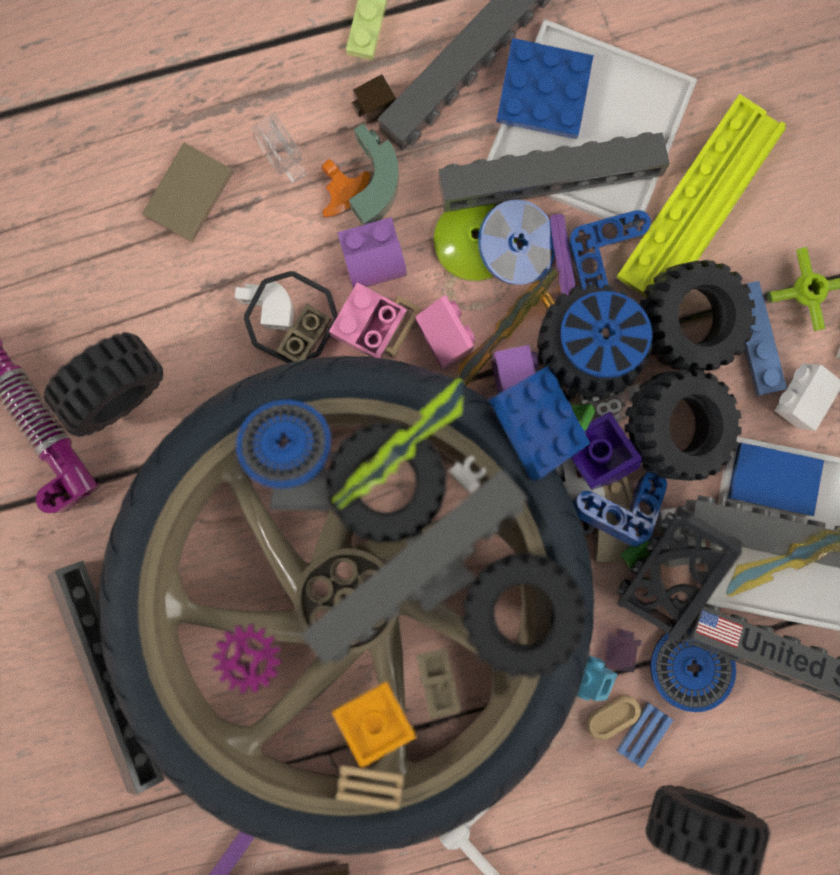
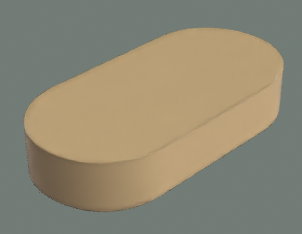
[586,695,641,740]

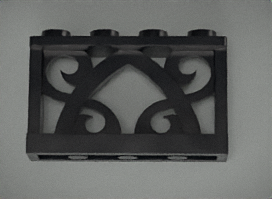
[616,506,743,642]

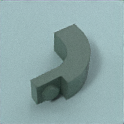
[349,123,399,225]

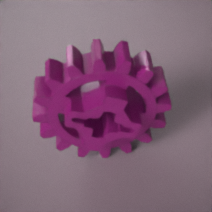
[212,623,282,694]

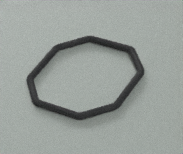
[244,271,338,364]

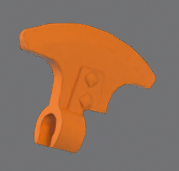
[321,158,370,217]

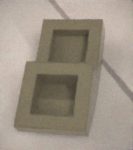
[416,648,461,720]

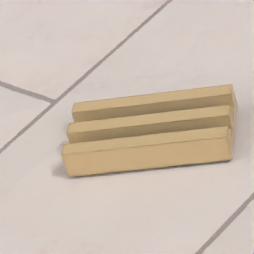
[384,295,422,358]
[336,766,404,809]

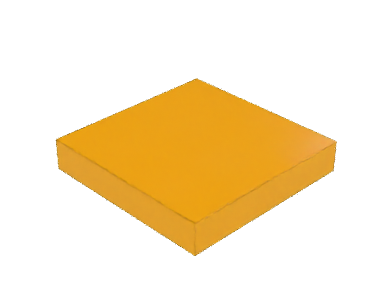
[332,680,416,768]

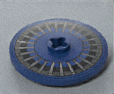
[236,400,331,488]
[650,632,736,712]

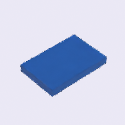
[728,442,824,516]

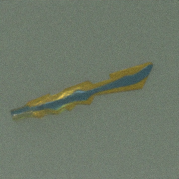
[458,267,559,386]
[726,527,840,597]

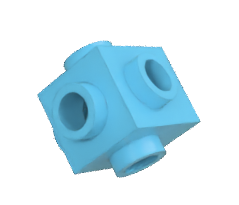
[577,655,618,701]

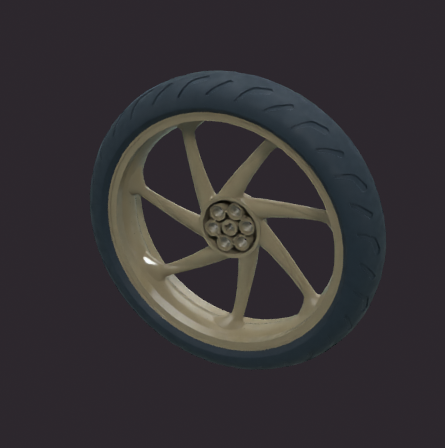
[99,356,594,855]

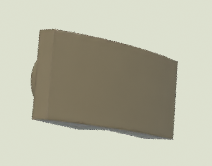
[277,304,332,362]
[593,504,626,562]

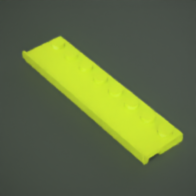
[616,94,786,298]

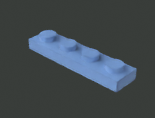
[743,281,787,396]

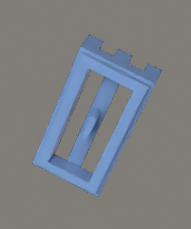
[616,702,673,768]

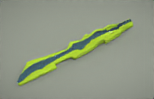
[333,379,463,509]

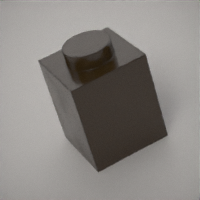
[351,74,396,124]

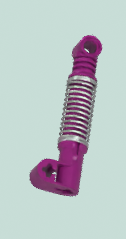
[0,339,99,513]

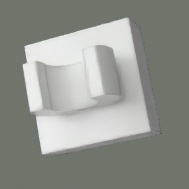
[448,456,486,494]

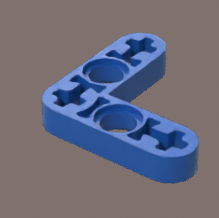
[569,210,651,290]
[572,472,667,547]

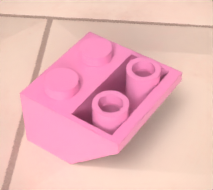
[329,282,407,358]
[415,295,476,370]

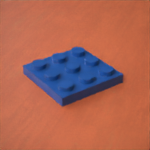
[496,38,594,139]
[489,366,590,481]

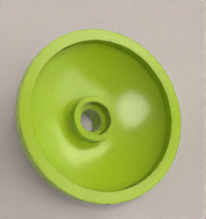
[434,204,517,281]

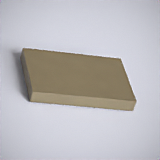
[142,143,233,243]

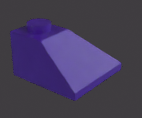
[570,411,642,490]

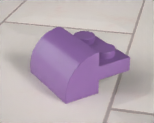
[337,217,407,288]

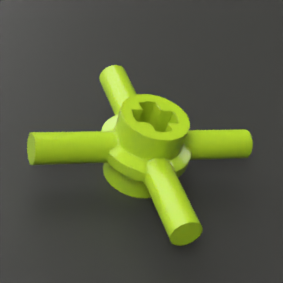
[767,247,840,332]

